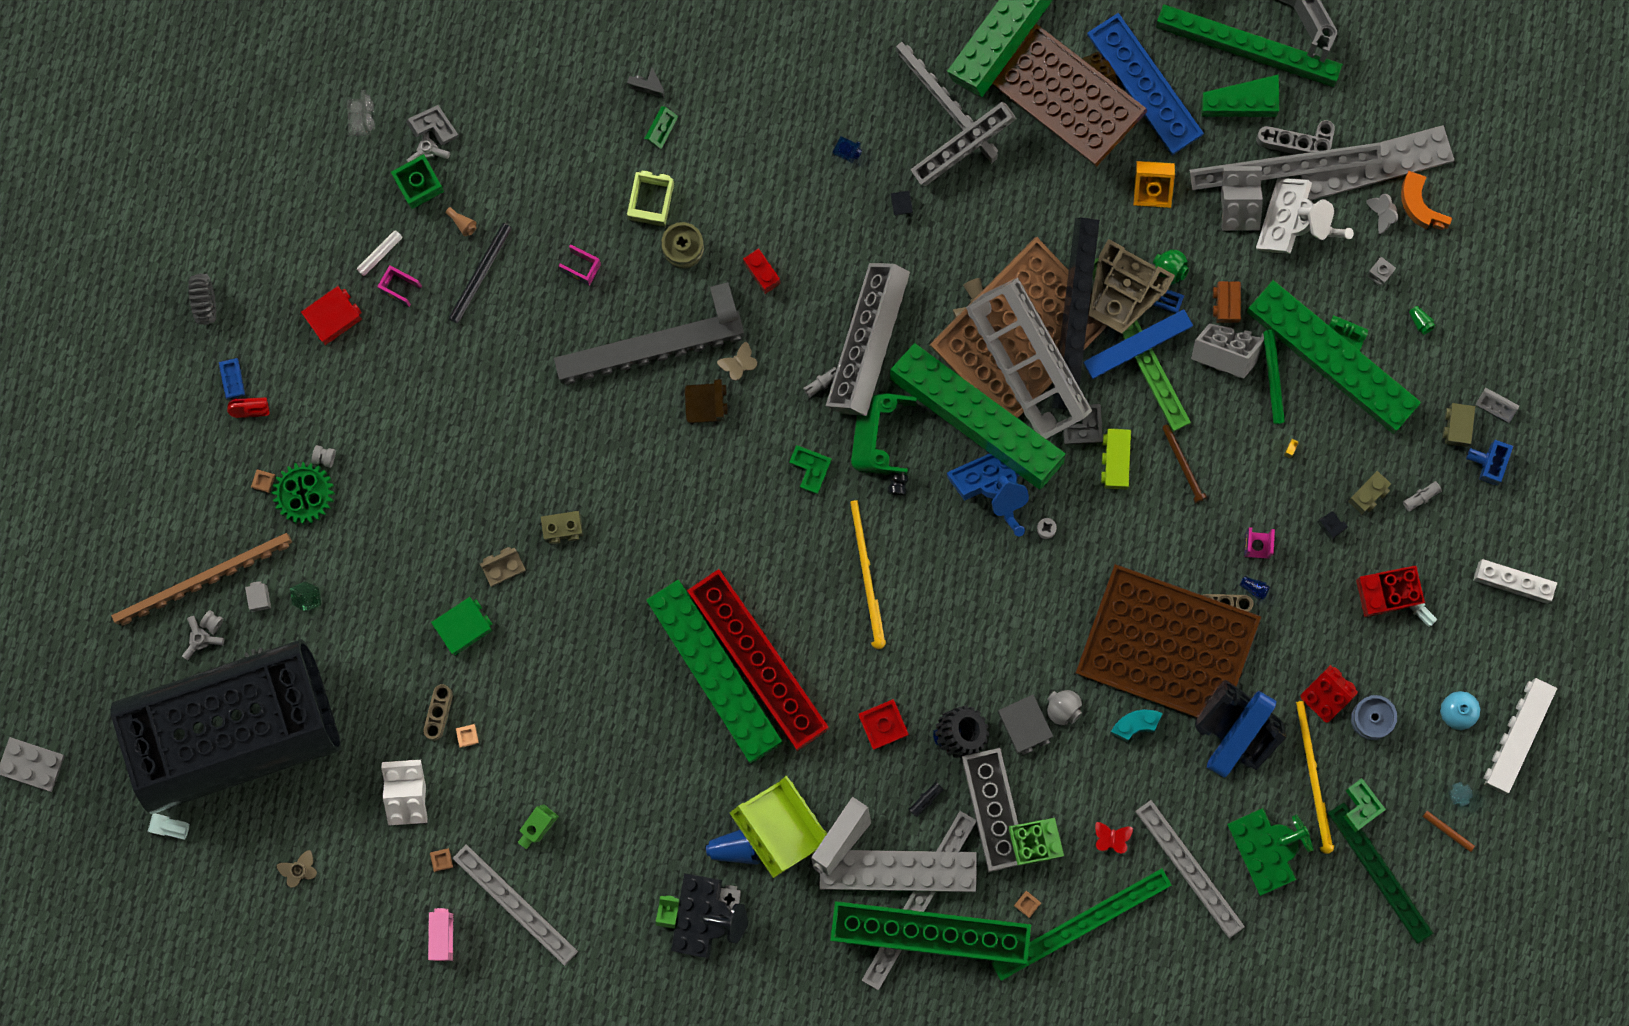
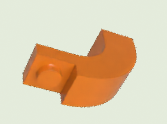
[1401,171,1452,230]

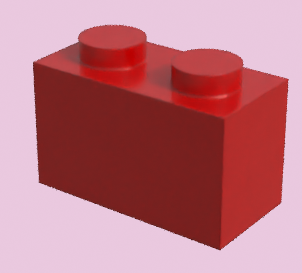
[743,249,781,294]

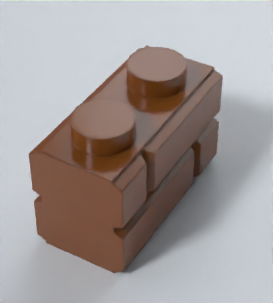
[1213,281,1241,323]

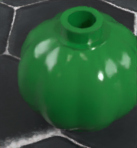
[1153,249,1189,284]

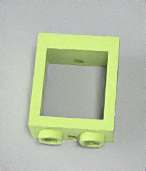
[627,171,674,226]

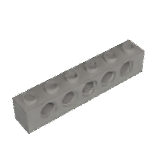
[910,102,1017,186]

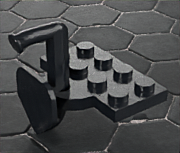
[671,873,749,958]

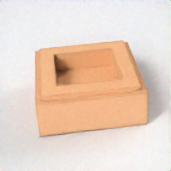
[456,724,479,748]

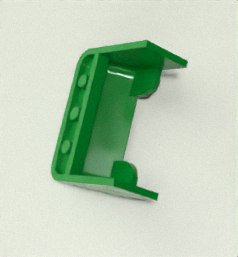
[851,394,917,475]

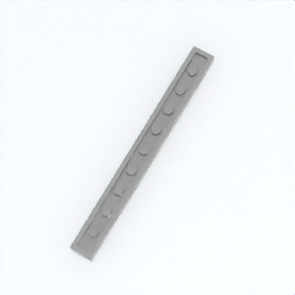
[1190,143,1382,190]
[862,811,976,990]

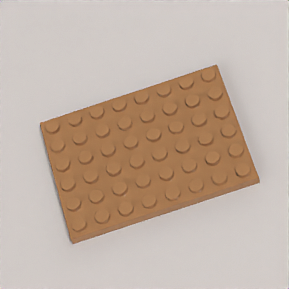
[930,237,1107,418]

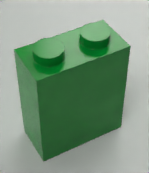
[431,597,493,656]

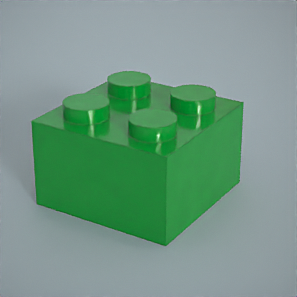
[391,154,444,210]

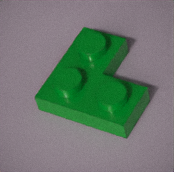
[789,445,832,495]
[1343,778,1386,832]

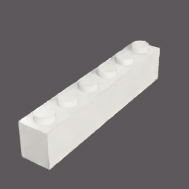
[1484,678,1557,795]

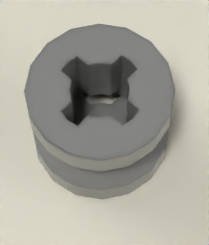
[1037,518,1056,539]
[200,610,224,634]

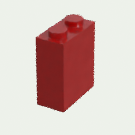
[301,286,362,345]

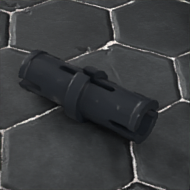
[908,781,944,818]

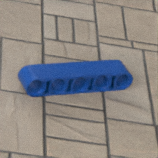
[1207,691,1276,778]

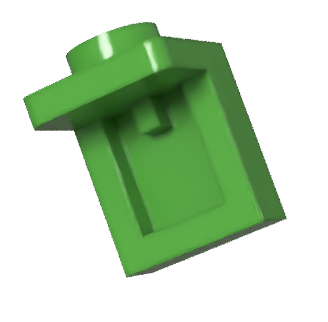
[656,896,679,929]

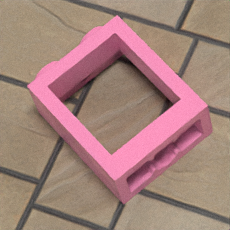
[428,908,453,961]

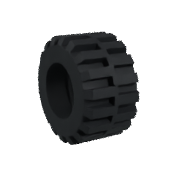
[935,706,989,758]

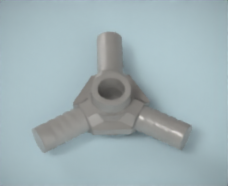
[406,132,450,162]
[182,616,224,660]

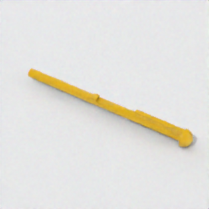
[850,500,886,649]
[1296,701,1334,854]

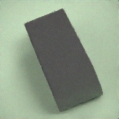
[710,282,738,324]

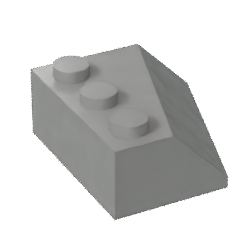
[1191,324,1265,378]

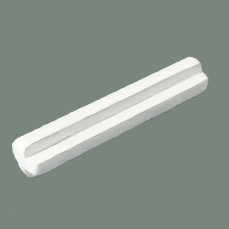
[357,231,402,276]

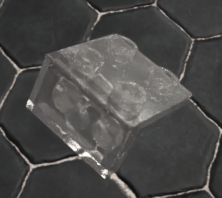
[347,90,375,138]

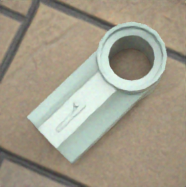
[148,813,189,840]

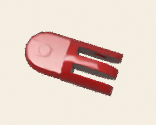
[227,397,270,418]

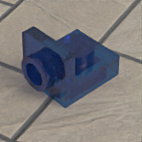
[832,136,863,163]

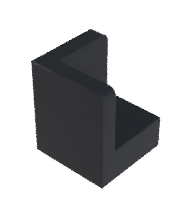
[891,191,913,217]
[1317,511,1348,540]

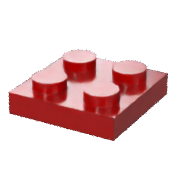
[858,699,909,750]

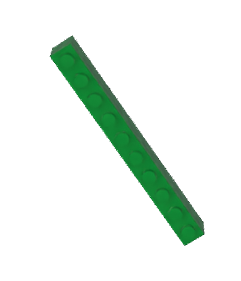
[1156,4,1343,87]

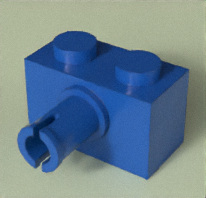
[1466,440,1513,486]

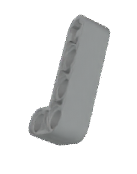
[1256,120,1335,154]

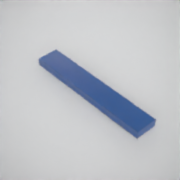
[1083,309,1193,379]

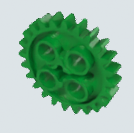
[272,462,335,524]

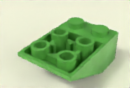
[1009,818,1064,865]

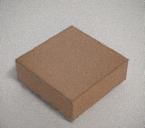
[251,469,276,493]
[430,848,454,872]
[1014,891,1041,918]

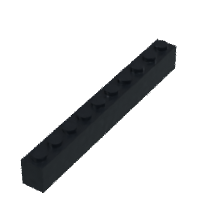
[1052,217,1100,410]

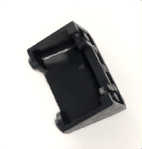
[1195,680,1286,770]

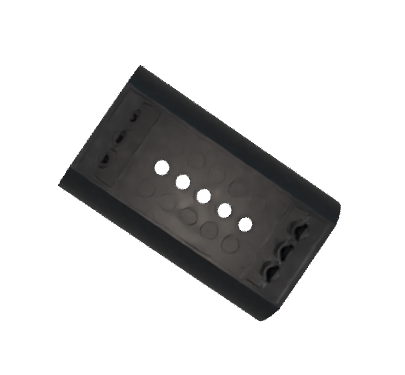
[111,639,341,814]

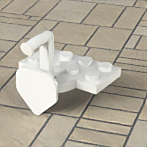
[1256,178,1354,254]

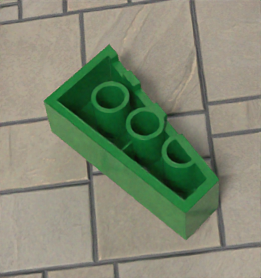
[1201,74,1279,117]

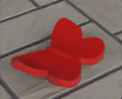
[1095,822,1133,854]

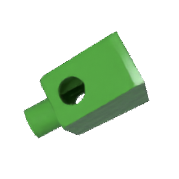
[518,805,559,849]

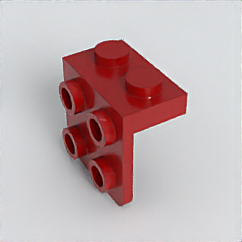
[1300,665,1358,722]

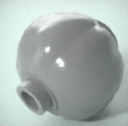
[1047,690,1082,725]

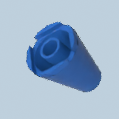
[706,830,760,865]

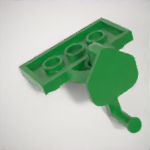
[1227,808,1313,896]

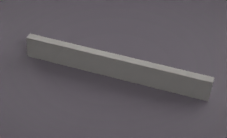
[1135,800,1245,938]
[452,845,578,966]

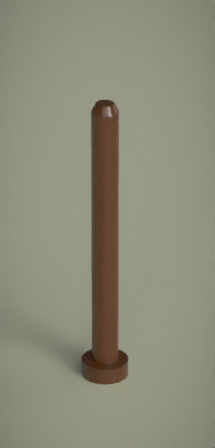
[1162,424,1207,503]

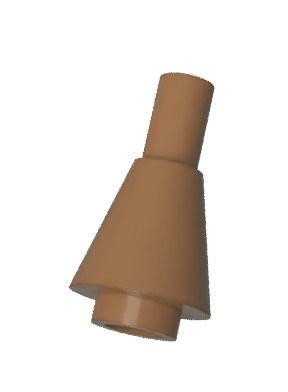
[445,207,476,236]

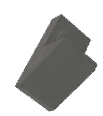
[627,68,665,98]

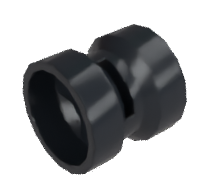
[887,473,908,496]

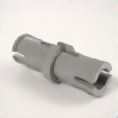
[803,367,837,398]
[1403,481,1442,512]

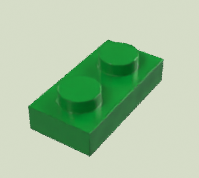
[644,106,678,149]

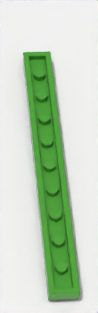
[1093,258,1191,432]

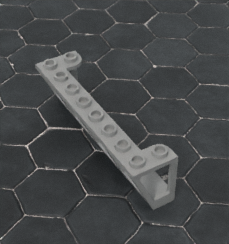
[966,277,1092,439]

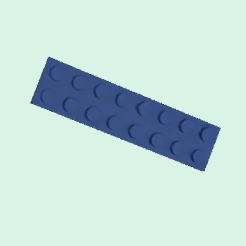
[1087,13,1204,155]

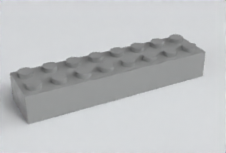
[826,263,910,416]

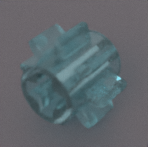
[1449,782,1473,807]

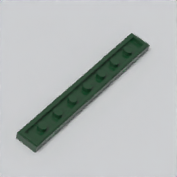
[1327,802,1434,944]

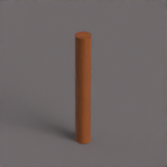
[1422,811,1475,852]

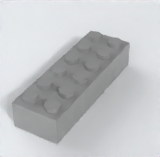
[962,748,1019,873]

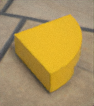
[1284,439,1298,458]

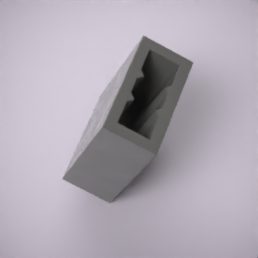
[998,694,1053,755]

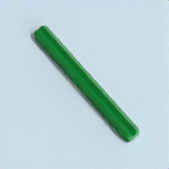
[1263,330,1285,424]

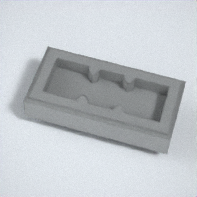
[1476,387,1519,423]

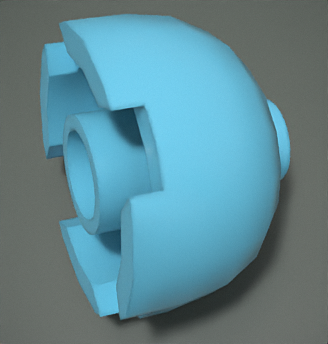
[1440,691,1480,730]

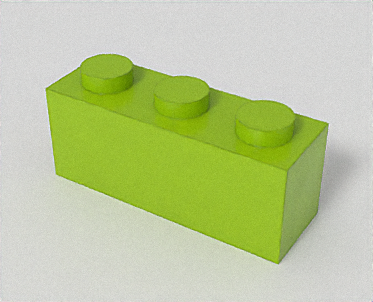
[1101,429,1131,489]

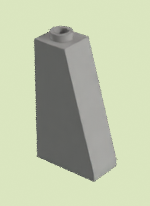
[811,797,871,876]

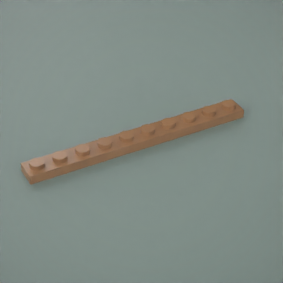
[111,533,292,625]

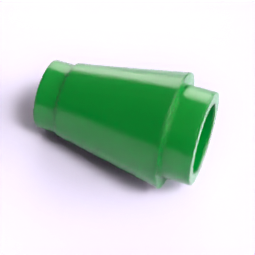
[1409,306,1436,335]

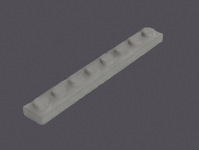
[896,42,998,164]

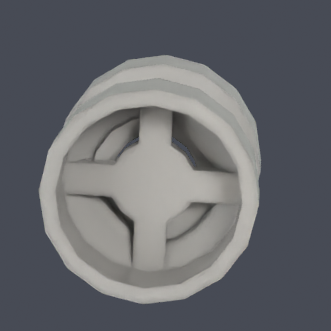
[312,445,336,468]

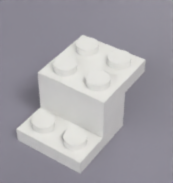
[381,760,427,825]

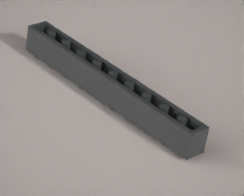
[554,311,745,385]

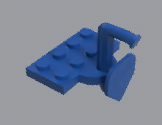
[947,453,1029,537]

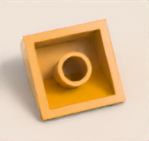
[1133,161,1175,208]

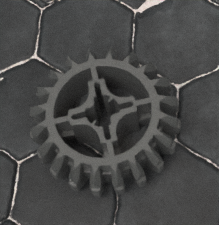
[188,273,217,325]

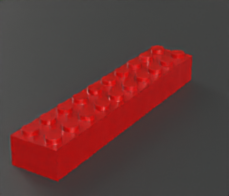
[687,569,829,751]

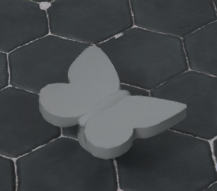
[1366,194,1398,234]

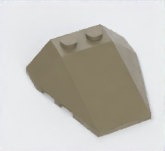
[1088,239,1175,334]

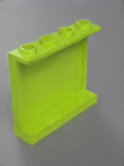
[730,776,827,878]

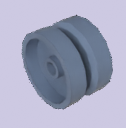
[1351,695,1397,740]

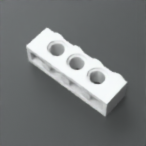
[1473,559,1557,604]

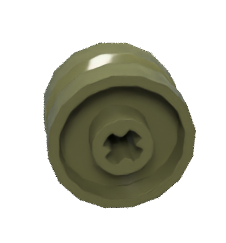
[661,222,704,268]

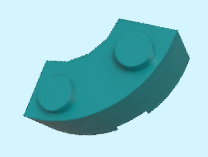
[1110,710,1163,742]

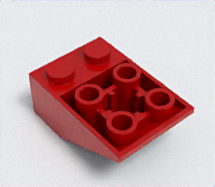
[1356,566,1425,617]

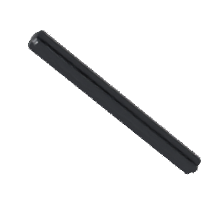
[449,223,512,323]

